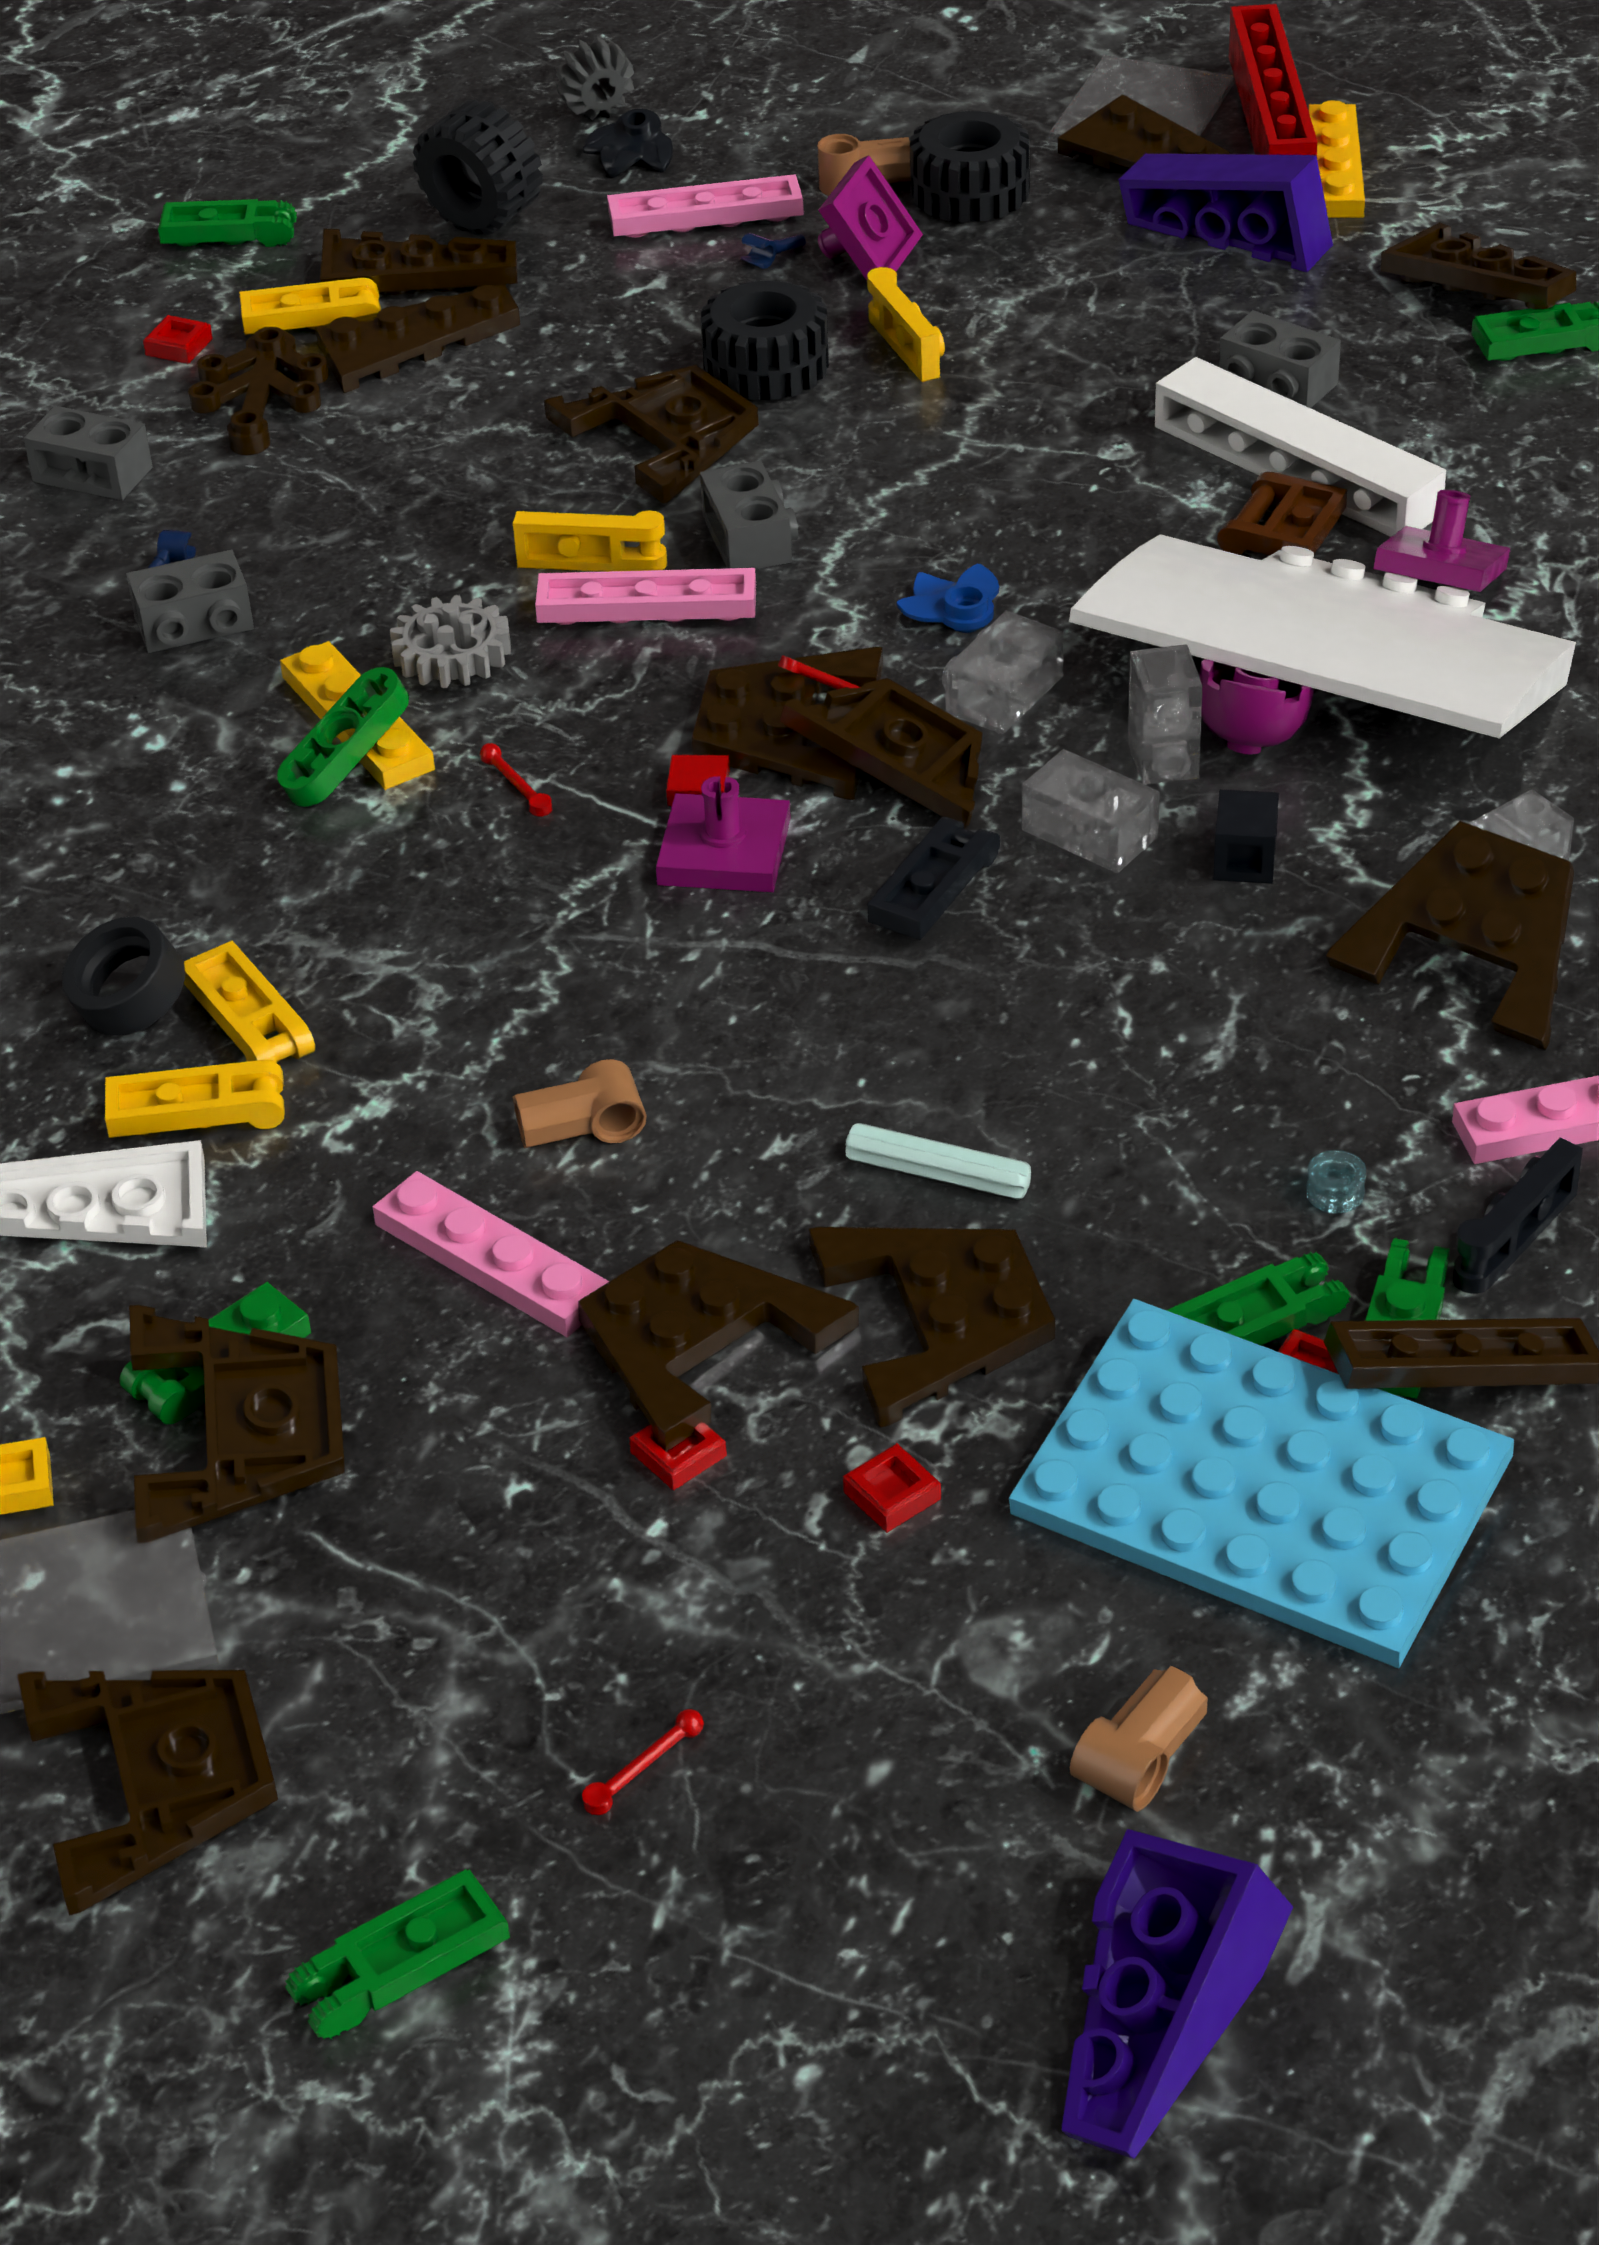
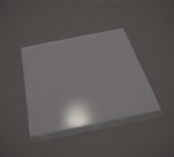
[1049,55,1235,143]
[0,1510,219,1714]

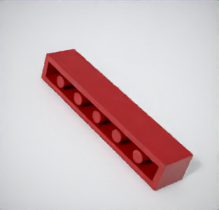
[1229,4,1318,155]

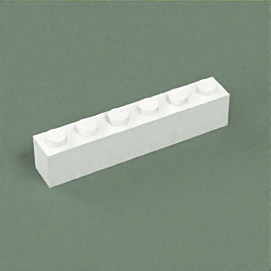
[1155,357,1446,537]

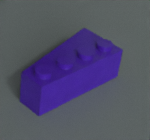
[1118,153,1333,272]

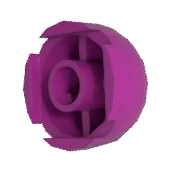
[1197,659,1314,754]

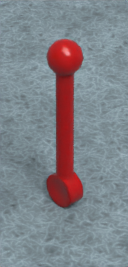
[778,655,859,689]
[479,743,552,817]
[582,1709,704,1815]

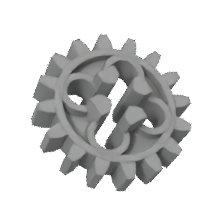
[390,595,511,688]

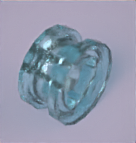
[1306,1150,1367,1214]

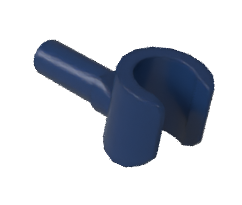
[741,233,806,269]
[148,530,196,568]

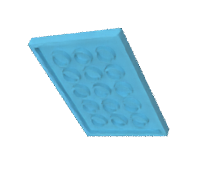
[1009,1298,1514,1669]

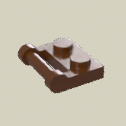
[1217,471,1348,555]

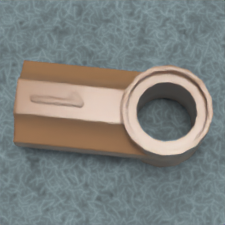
[818,134,911,196]
[513,1059,647,1148]
[1070,1666,1208,1812]

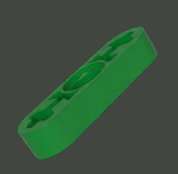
[277,667,409,807]

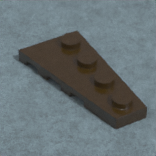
[1057,94,1232,170]
[1381,222,1576,309]
[320,228,518,295]
[315,284,520,393]

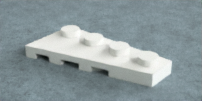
[0,1140,207,1247]

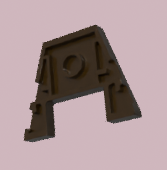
[544,365,759,504]
[692,647,883,800]
[1326,821,1574,1050]
[809,1227,1055,1428]
[578,1240,859,1452]
[129,1305,345,1543]
[17,1670,278,1916]

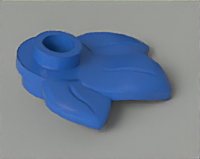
[897,564,999,633]

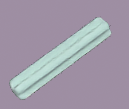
[845,1123,1031,1200]

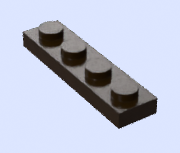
[1324,1318,1599,1389]

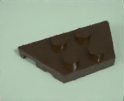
[779,678,983,829]

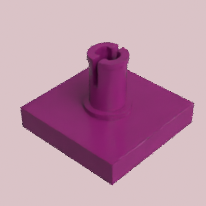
[818,155,923,280]
[1373,490,1510,592]
[656,776,791,892]

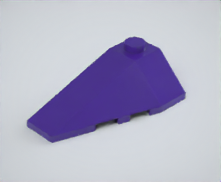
[1061,1829,1293,2159]

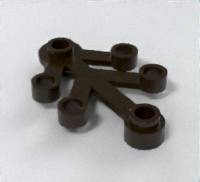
[188,327,328,455]

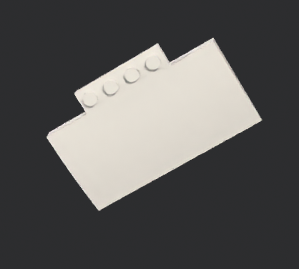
[1069,534,1576,738]

